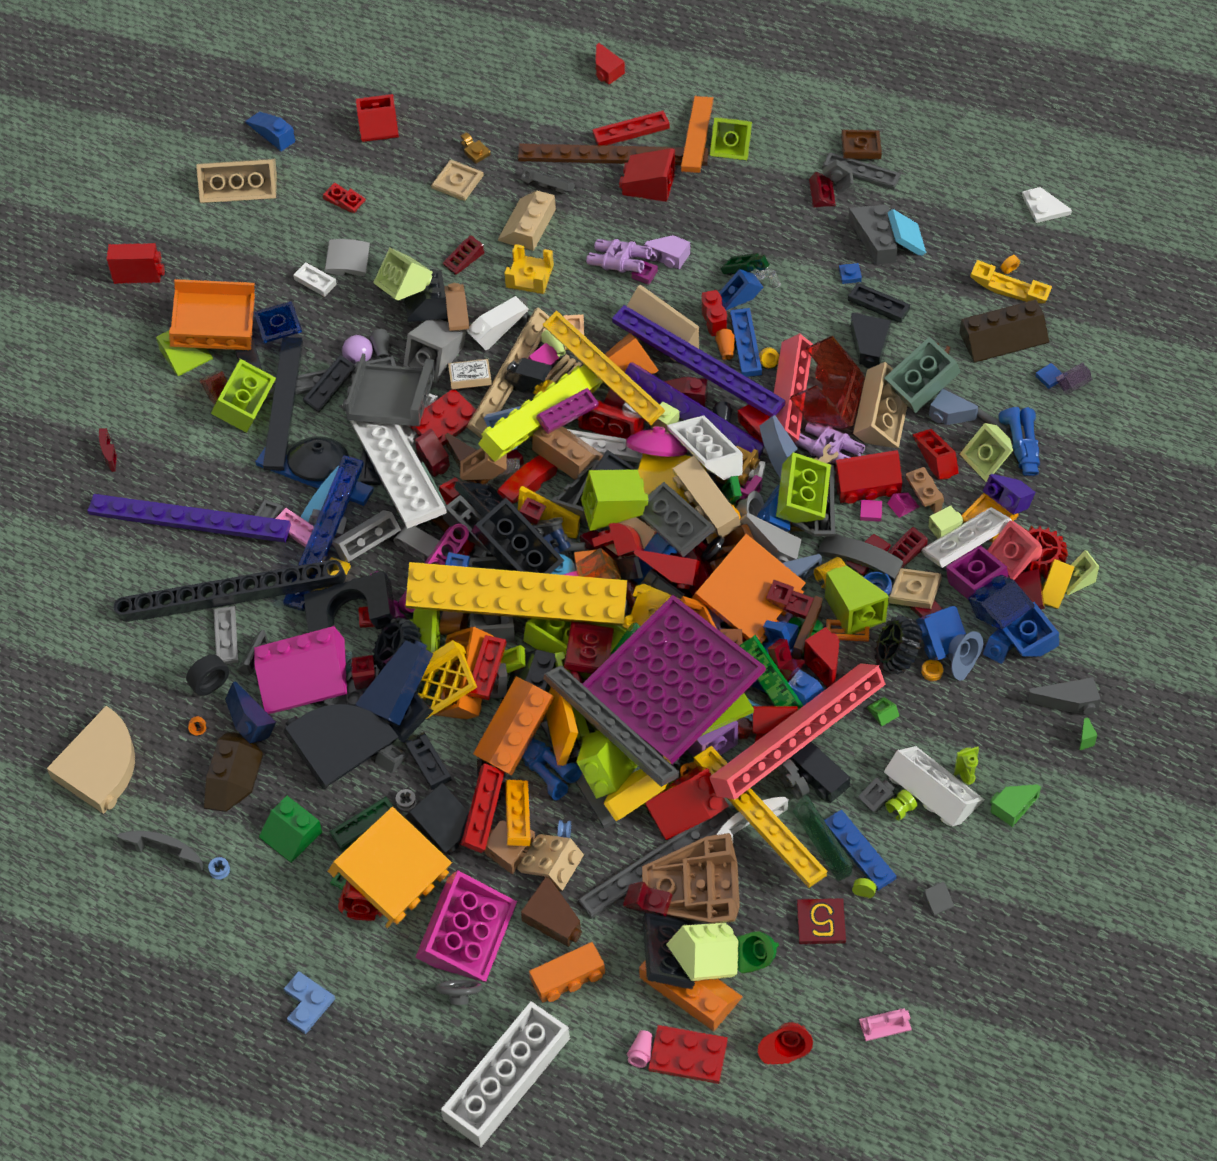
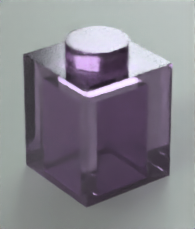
[1056,362,1093,395]

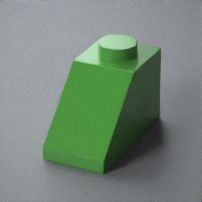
[990,784,1041,827]

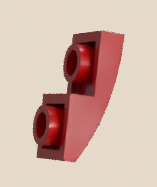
[323,182,366,213]

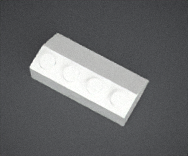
[667,416,743,480]
[884,746,985,826]

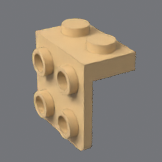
[517,834,584,891]

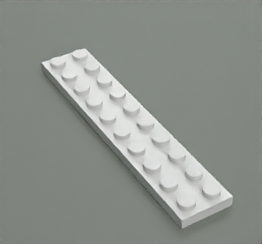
[342,405,447,529]

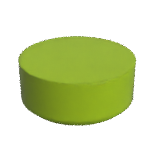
[852,878,876,898]

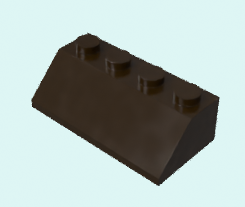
[959,299,1049,363]

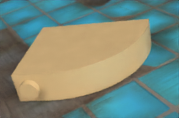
[47,706,135,814]

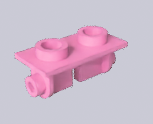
[859,1008,911,1041]

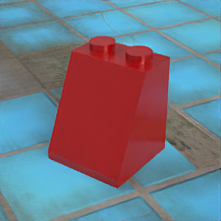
[619,148,675,202]

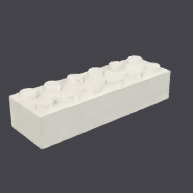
[441,1001,570,1147]

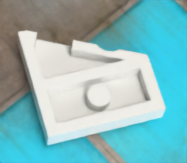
[1022,187,1071,223]

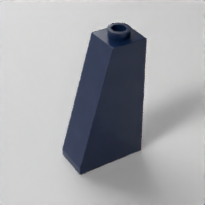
[356,640,433,725]

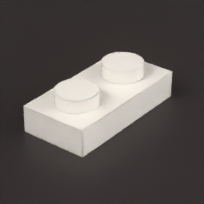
[293,263,337,297]

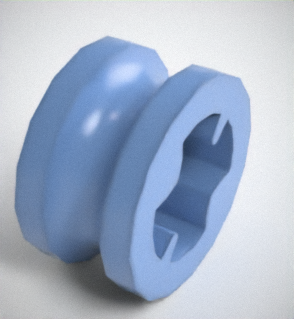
[558,820,571,838]
[208,857,230,879]

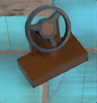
[701,524,754,561]

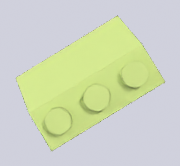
[666,923,738,981]

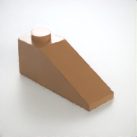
[444,283,469,331]

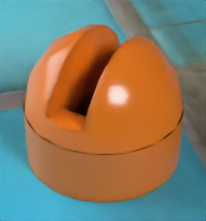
[188,716,206,735]

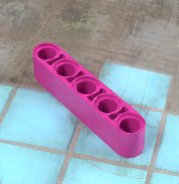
[399,524,469,613]

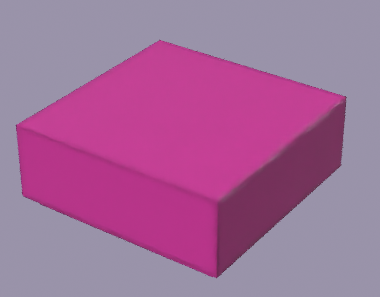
[860,500,882,522]

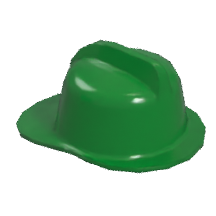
[737,931,779,973]

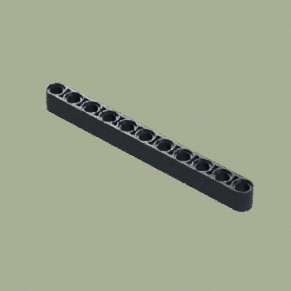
[113,560,346,622]

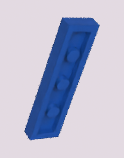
[730,308,762,377]
[823,810,897,890]

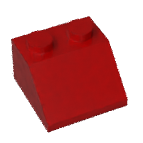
[804,627,840,688]

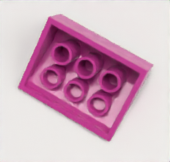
[254,626,347,714]
[415,870,517,982]

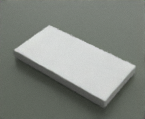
[921,507,1012,568]

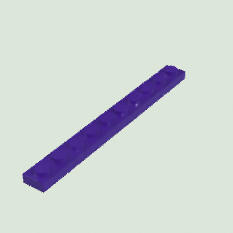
[612,305,785,417]
[88,494,291,543]

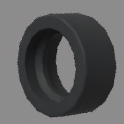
[186,654,230,696]

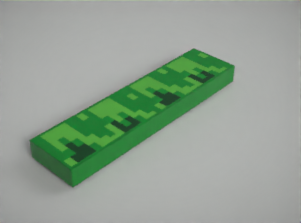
[739,635,804,710]

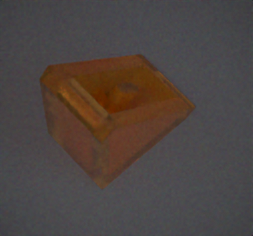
[575,548,621,580]

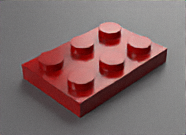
[410,389,476,446]
[649,1025,728,1084]

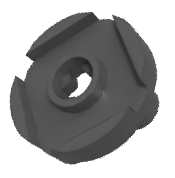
[776,759,810,801]

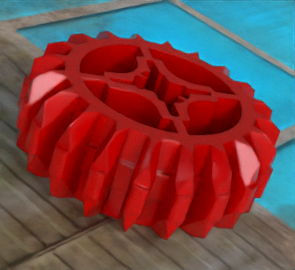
[1021,525,1068,579]

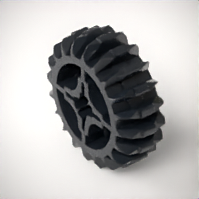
[874,615,922,675]
[372,617,422,671]

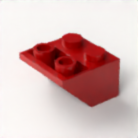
[356,94,399,142]

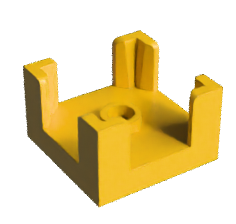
[505,244,554,294]
[622,584,681,629]

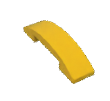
[970,260,1052,304]

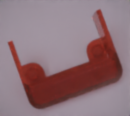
[790,336,865,429]

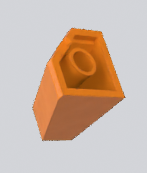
[605,333,659,374]

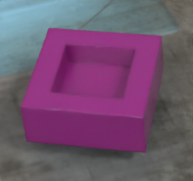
[631,261,658,285]

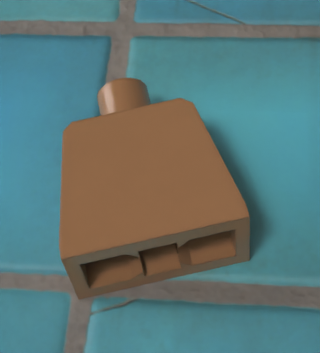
[485,821,535,874]

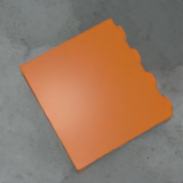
[169,279,255,350]
[691,534,806,643]

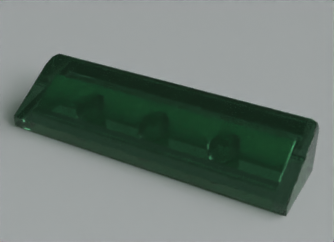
[793,795,853,881]

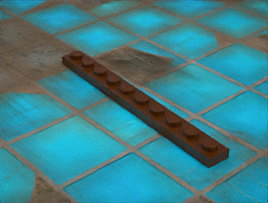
[518,143,708,166]

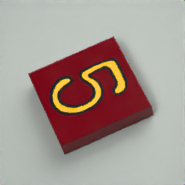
[797,898,846,944]

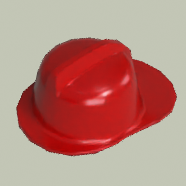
[758,1022,813,1064]

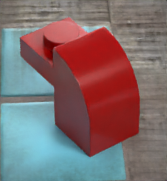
[592,523,644,557]

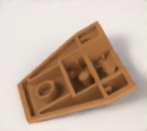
[642,833,740,924]

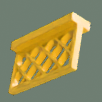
[418,640,477,720]

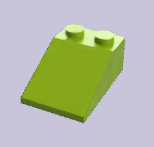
[211,359,276,433]

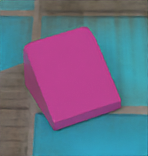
[887,492,919,518]

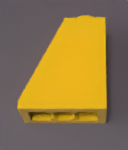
[604,769,668,821]

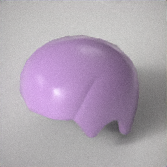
[342,335,373,364]

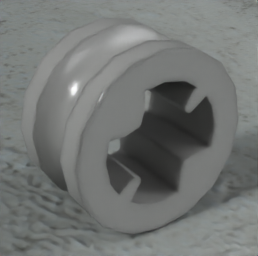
[396,789,416,811]

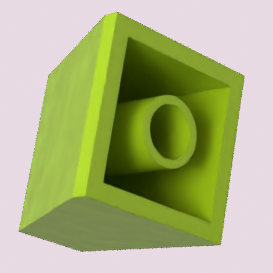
[581,470,648,530]
[825,566,889,634]
[577,731,638,799]

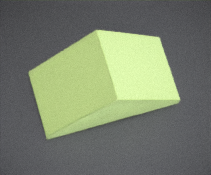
[1066,550,1099,595]

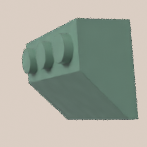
[884,337,961,413]

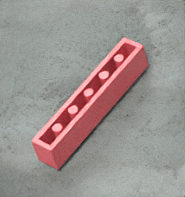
[770,333,813,442]

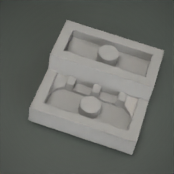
[324,239,370,276]

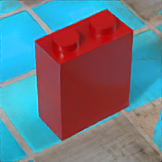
[107,243,165,284]

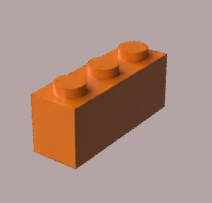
[529,942,605,1003]

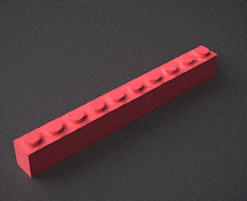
[709,663,885,800]

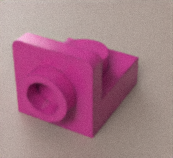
[736,475,762,504]

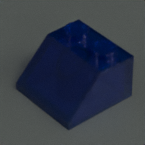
[254,301,303,343]
[968,575,1035,630]

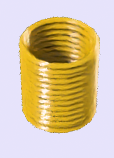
[814,557,846,589]

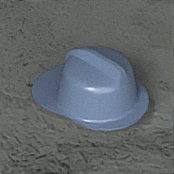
[948,631,983,681]

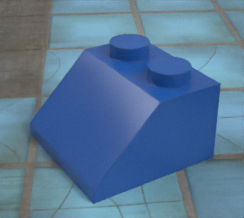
[998,602,1059,656]

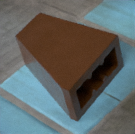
[521,877,582,947]

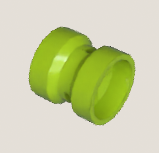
[885,789,917,821]

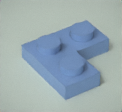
[284,971,335,1034]

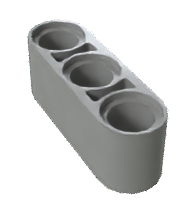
[394,526,450,564]

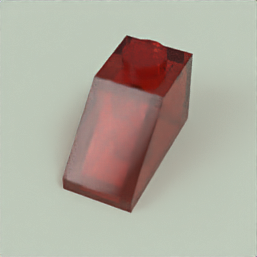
[200,371,228,405]

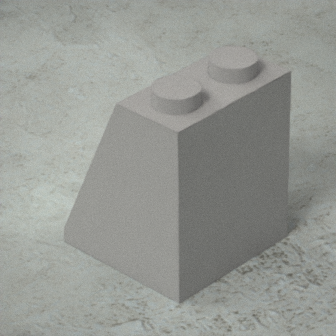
[403,319,466,382]

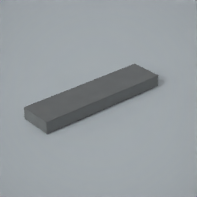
[822,152,901,190]

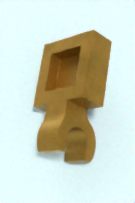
[460,132,491,164]

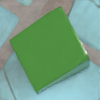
[866,697,899,726]
[1079,718,1097,750]

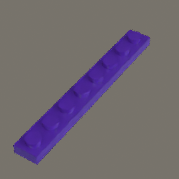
[625,362,765,459]

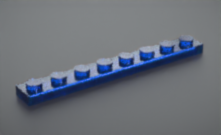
[283,455,364,611]

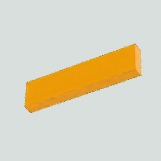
[505,780,530,846]

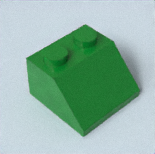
[259,796,322,863]

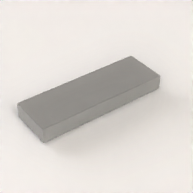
[213,606,239,664]

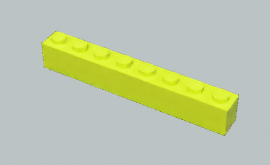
[478,365,603,462]

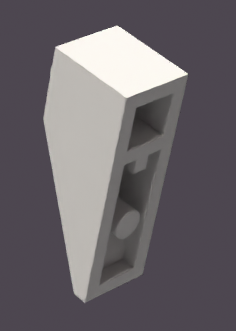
[466,296,529,350]

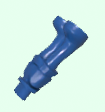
[998,407,1040,476]
[522,737,582,800]

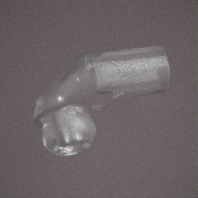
[755,267,781,288]

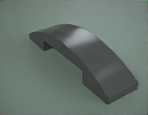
[817,535,903,580]
[117,831,204,872]

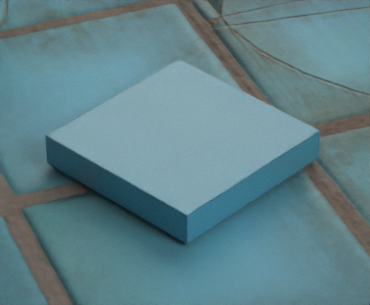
[888,209,926,256]

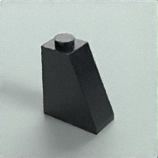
[850,312,891,368]

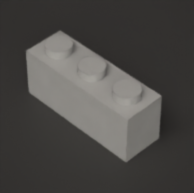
[331,510,401,562]

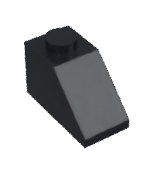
[504,358,552,392]

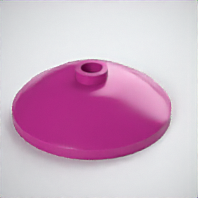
[626,426,688,457]

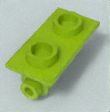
[954,747,979,785]

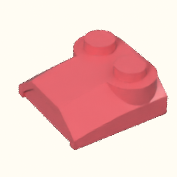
[987,520,1042,580]

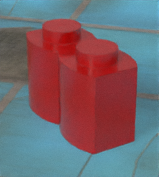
[701,290,727,336]

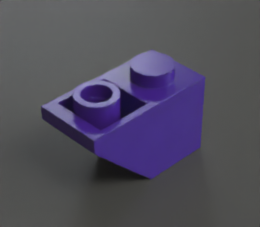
[983,474,1036,515]

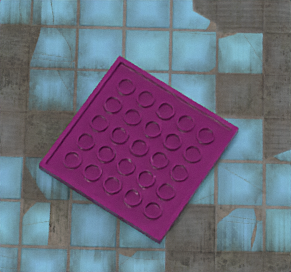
[582,595,766,764]

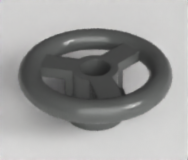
[436,980,483,1005]

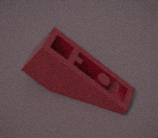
[664,377,708,407]

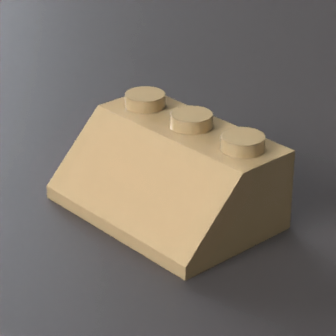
[498,191,556,251]

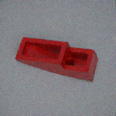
[497,455,558,504]

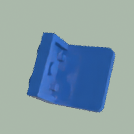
[916,606,966,660]

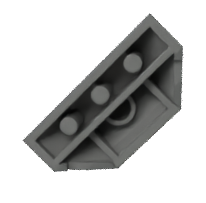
[792,465,835,536]

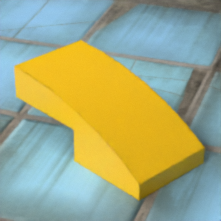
[1042,559,1074,609]

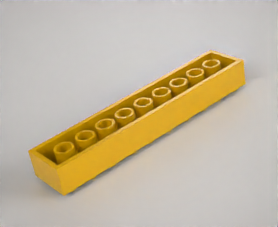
[406,562,627,626]

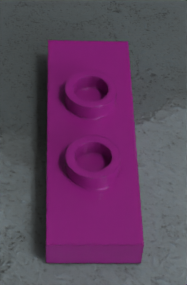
[536,388,599,434]

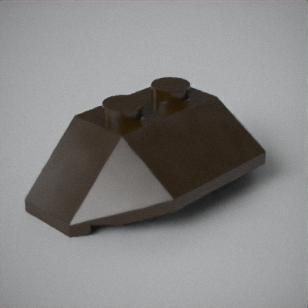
[204,731,263,812]

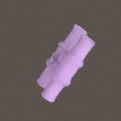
[587,239,652,273]
[794,420,865,464]

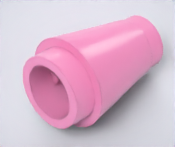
[627,1030,652,1068]

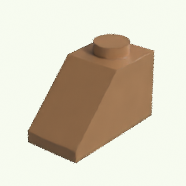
[460,448,507,480]

